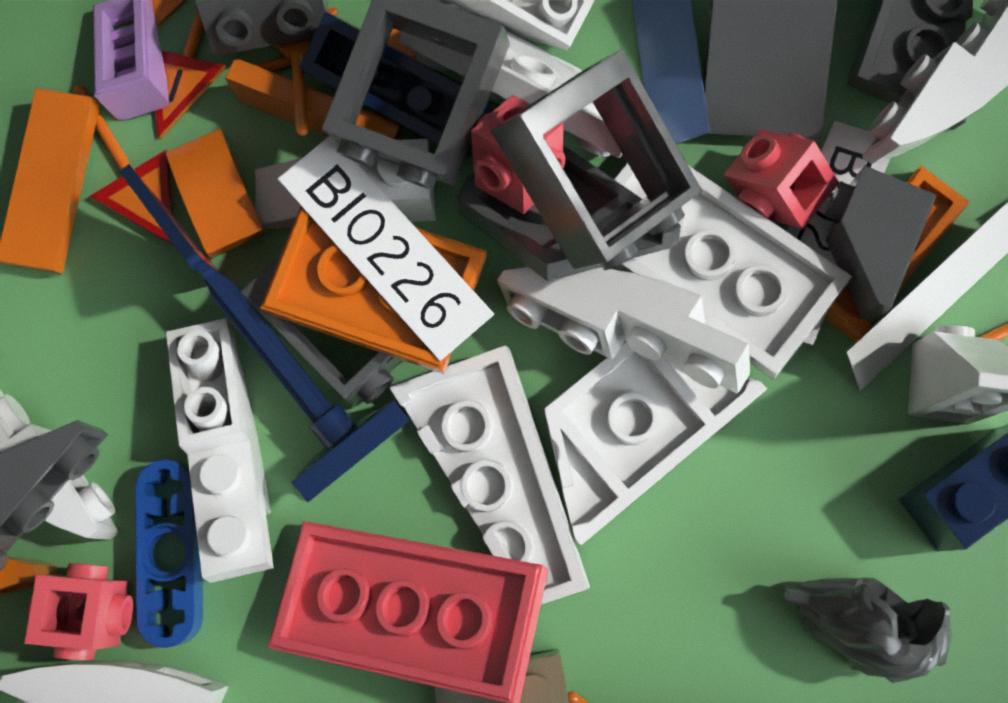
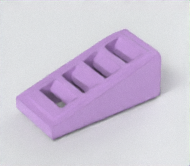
[93,0,169,120]

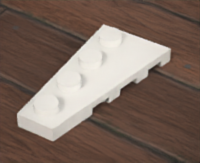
[390,345,590,605]

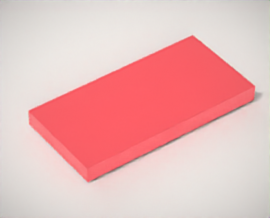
[267,521,548,703]

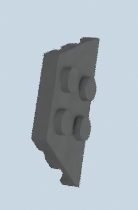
[457,145,681,281]

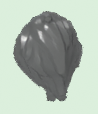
[782,577,952,683]

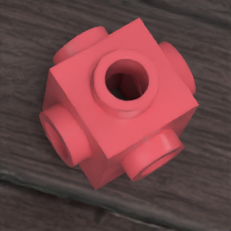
[471,95,566,214]
[723,130,839,229]
[24,563,133,660]

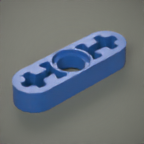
[135,459,203,648]

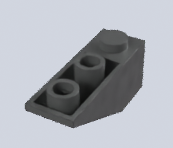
[0,420,108,572]

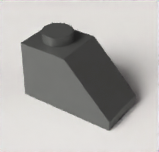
[825,165,937,323]

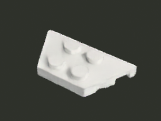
[544,342,767,546]

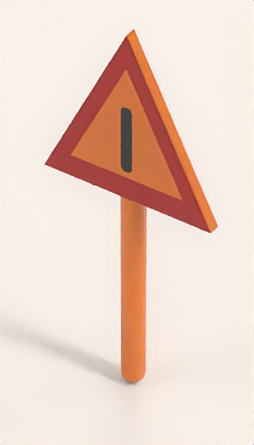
[155,9,226,139]
[74,85,173,245]

